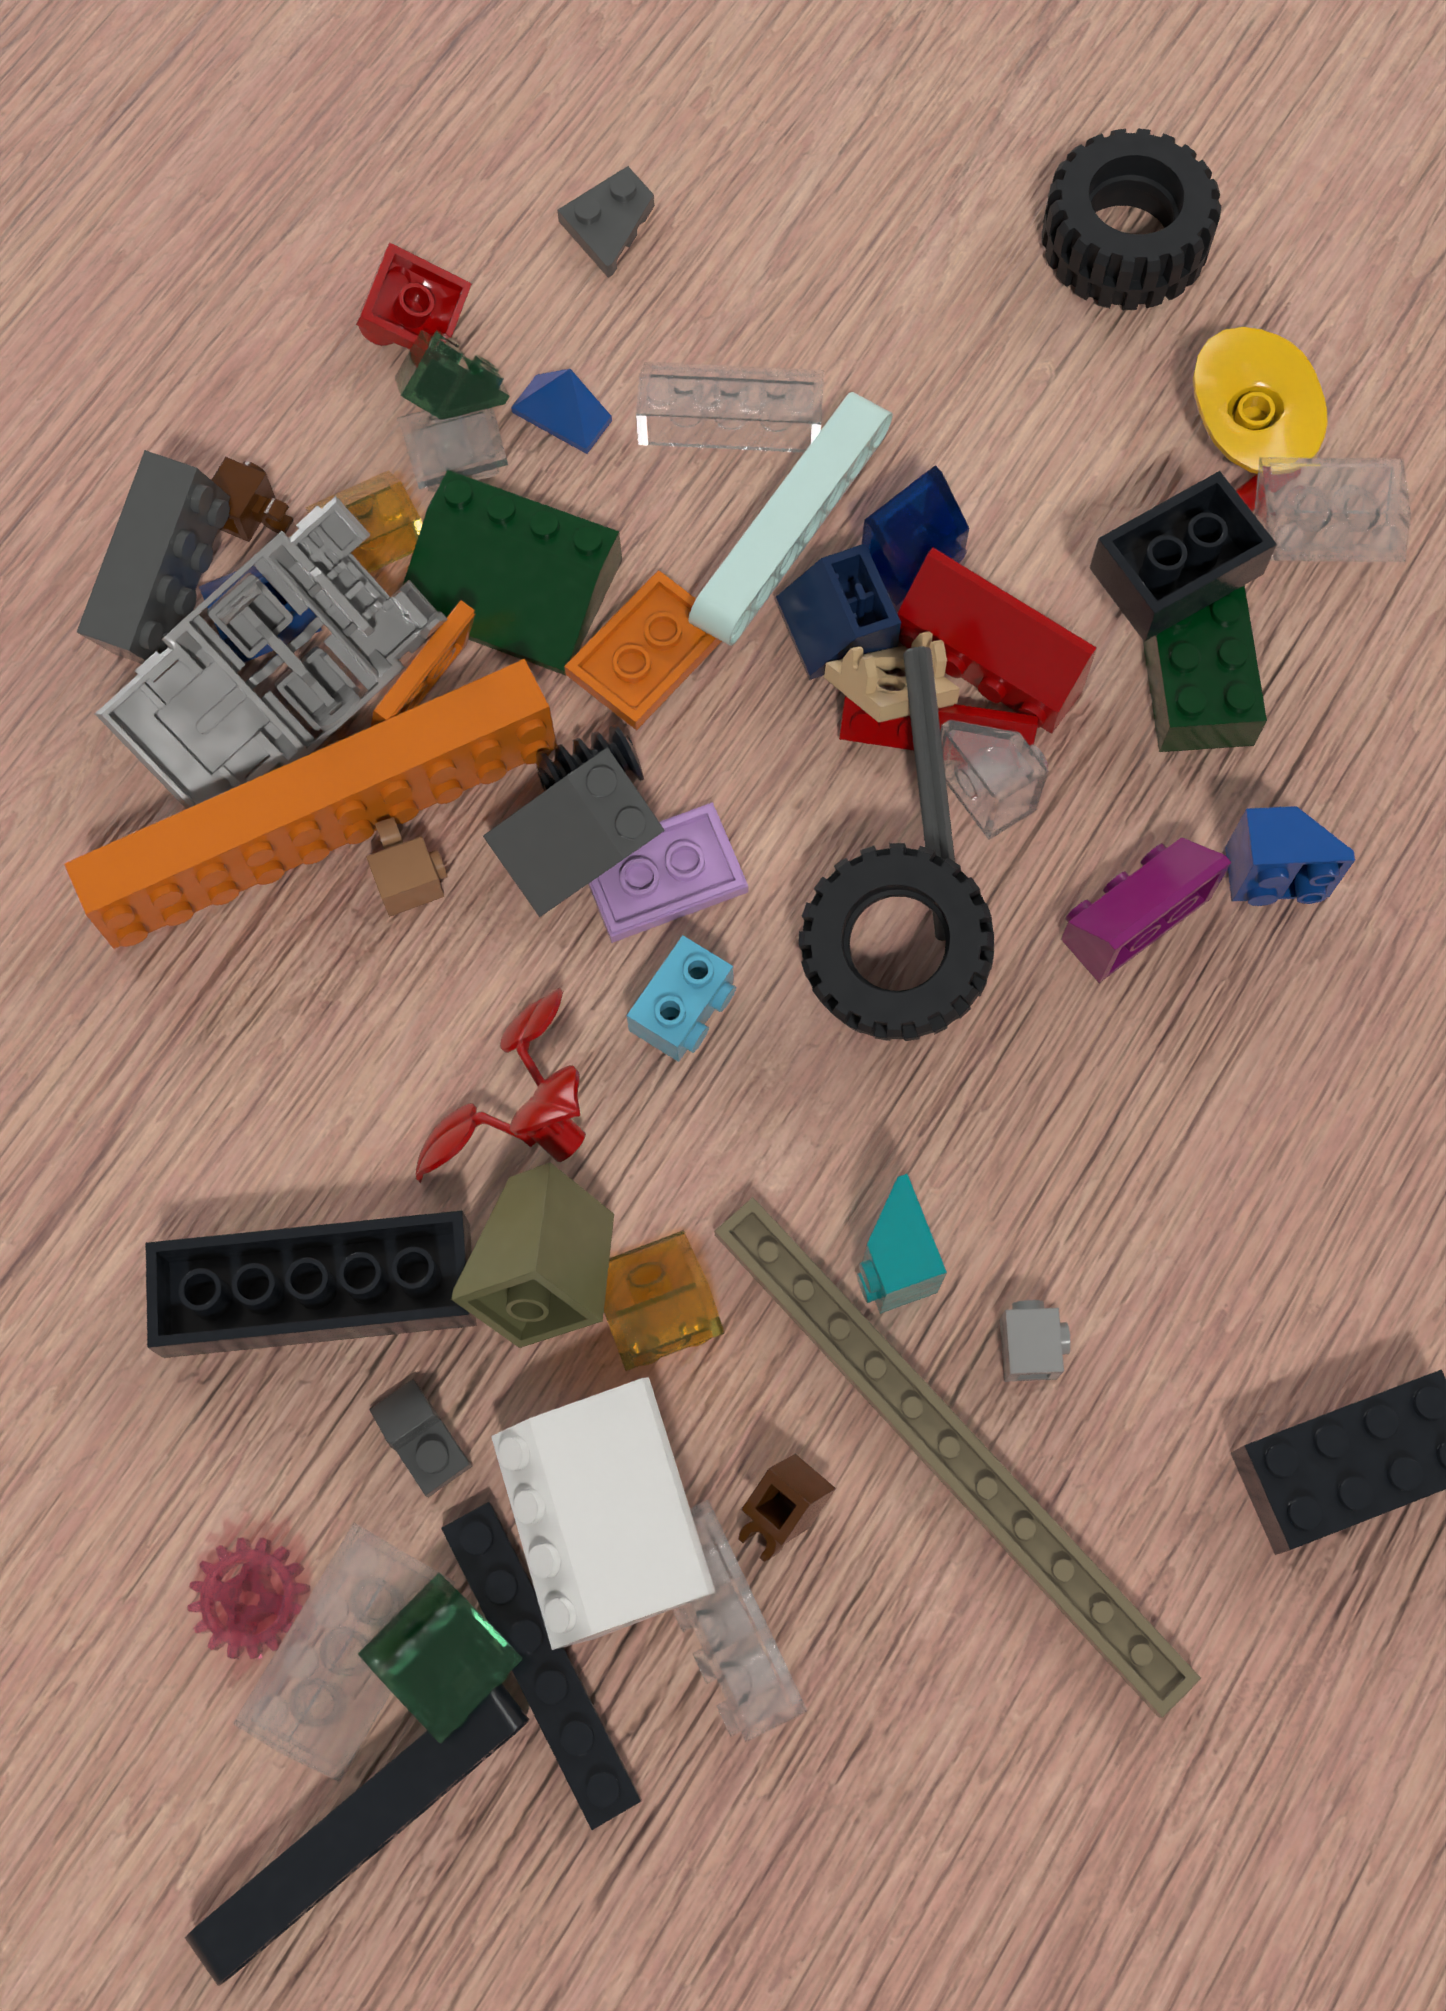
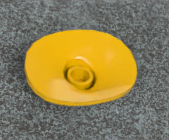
[1193,327,1328,477]

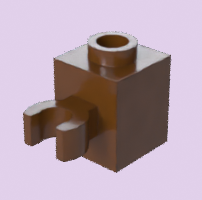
[211,457,293,542]
[738,1454,836,1562]

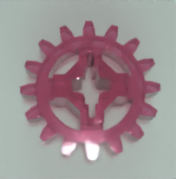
[187,1537,311,1660]

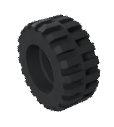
[1042,128,1221,310]
[799,843,994,1041]

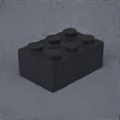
[1090,471,1277,642]

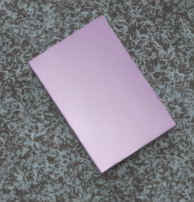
[588,802,748,943]

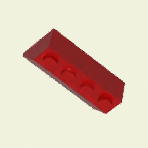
[897,548,1097,734]

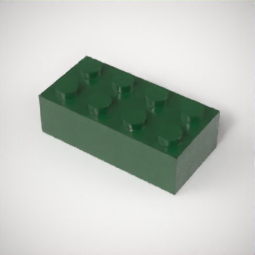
[1143,585,1267,752]

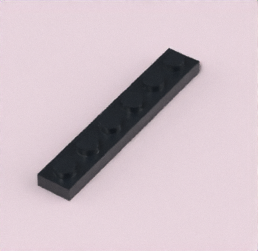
[441,1502,642,1830]

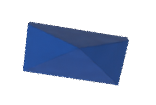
[511,369,612,454]

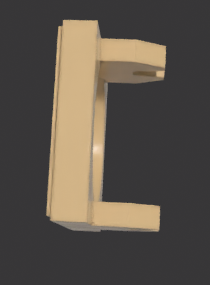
[824,631,960,722]

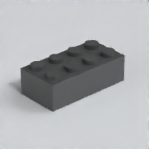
[77,450,230,664]

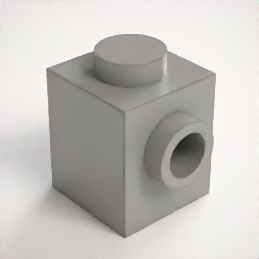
[1000,1300,1070,1382]

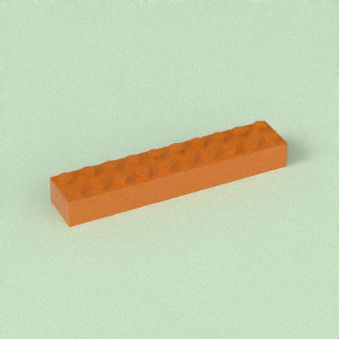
[64,659,557,949]

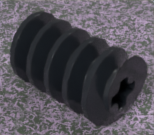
[536,725,644,791]

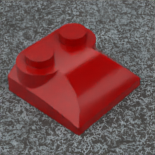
[356,242,472,361]

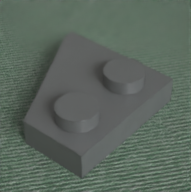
[557,166,655,278]

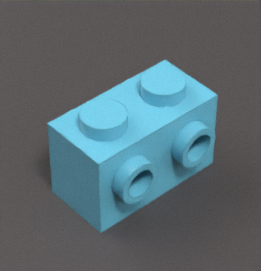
[626,935,736,1062]

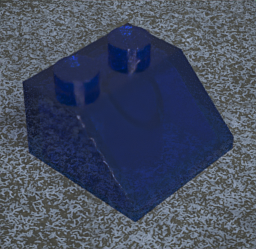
[862,465,970,606]

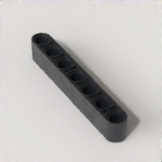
[185,1675,530,1986]

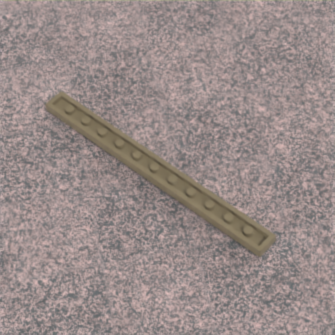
[714,1197,1201,1718]

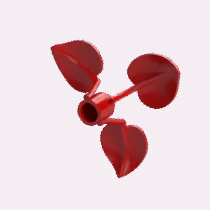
[416,987,586,1183]

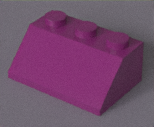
[1061,837,1231,983]

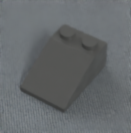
[483,747,665,917]

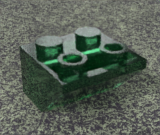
[394,330,510,420]
[358,1573,523,1743]

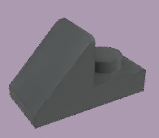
[369,1379,472,1498]

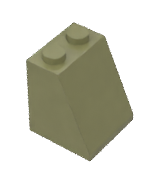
[452,1162,614,1348]

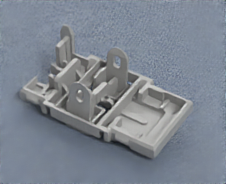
[95,496,448,809]

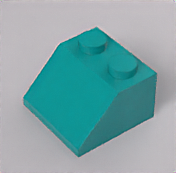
[857,1173,947,1314]

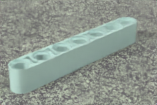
[688,392,893,646]

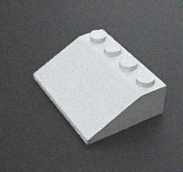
[491,1377,716,1650]

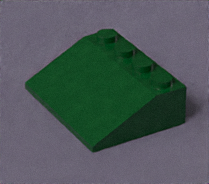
[402,470,622,676]

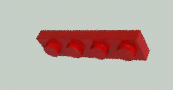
[839,695,1038,768]

